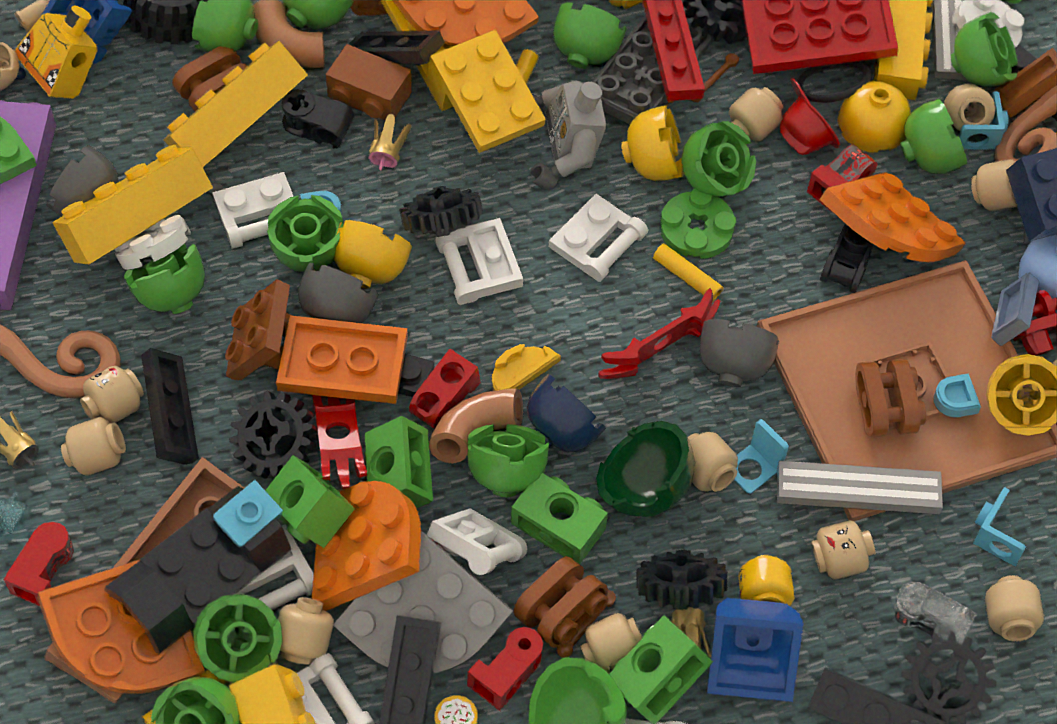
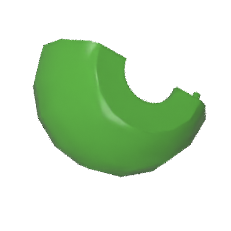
[529,657,627,724]

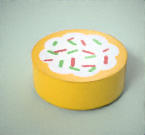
[434,695,478,724]

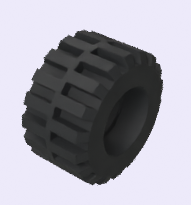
[123,0,208,45]

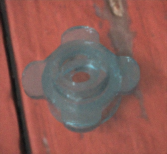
[0,491,28,534]

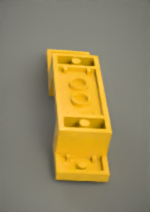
[380,0,546,153]

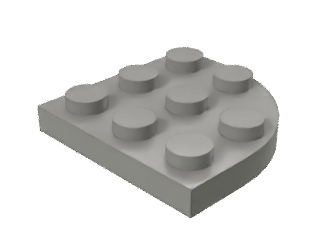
[333,531,514,673]

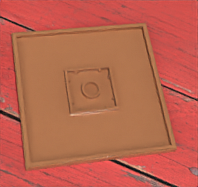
[757,260,1057,521]

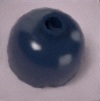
[527,374,606,452]

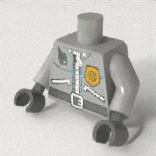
[530,81,606,190]

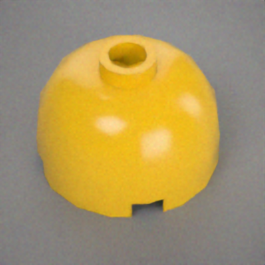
[837,81,911,153]
[622,105,684,181]
[334,220,412,289]
[986,354,1057,436]

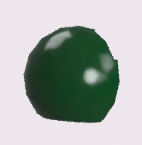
[596,421,695,517]

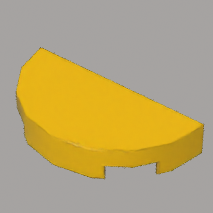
[492,344,561,391]

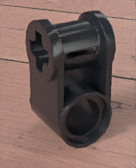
[281,89,355,149]
[820,223,874,293]

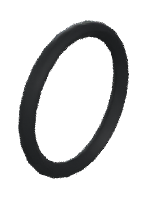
[796,61,871,103]

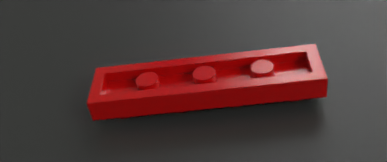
[642,0,705,101]

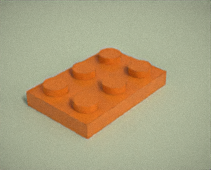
[276,315,408,404]

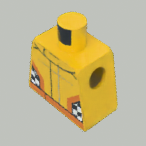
[15,6,97,99]

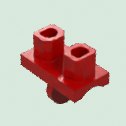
[1013,290,1057,356]

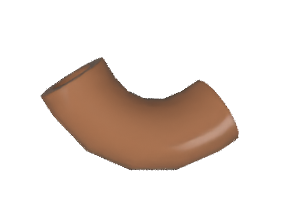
[253,0,325,68]
[429,389,523,463]

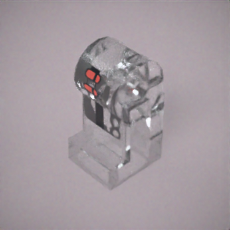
[893,582,977,658]

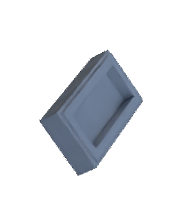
[991,273,1039,346]

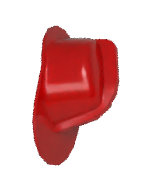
[780,78,840,155]

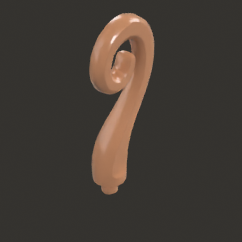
[994,85,1057,162]
[0,324,121,398]

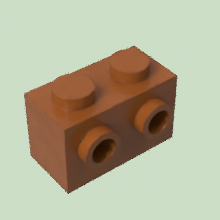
[326,44,412,120]

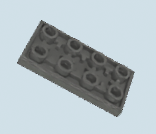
[592,15,713,124]

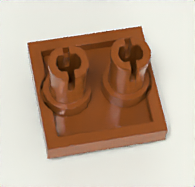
[225,279,293,380]

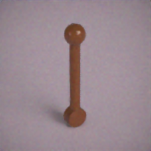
[691,53,739,103]
[557,590,616,658]

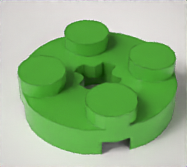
[660,188,736,259]

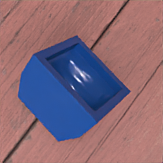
[40,0,132,64]
[707,598,803,702]

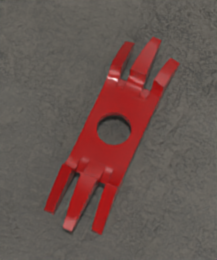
[598,288,721,379]
[312,395,367,489]

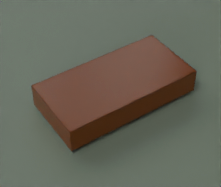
[993,48,1057,118]

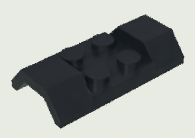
[105,486,291,655]

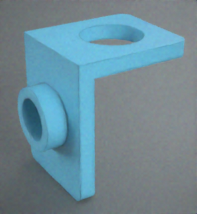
[959,92,1008,149]
[734,419,789,494]
[213,480,283,547]
[973,487,1026,566]

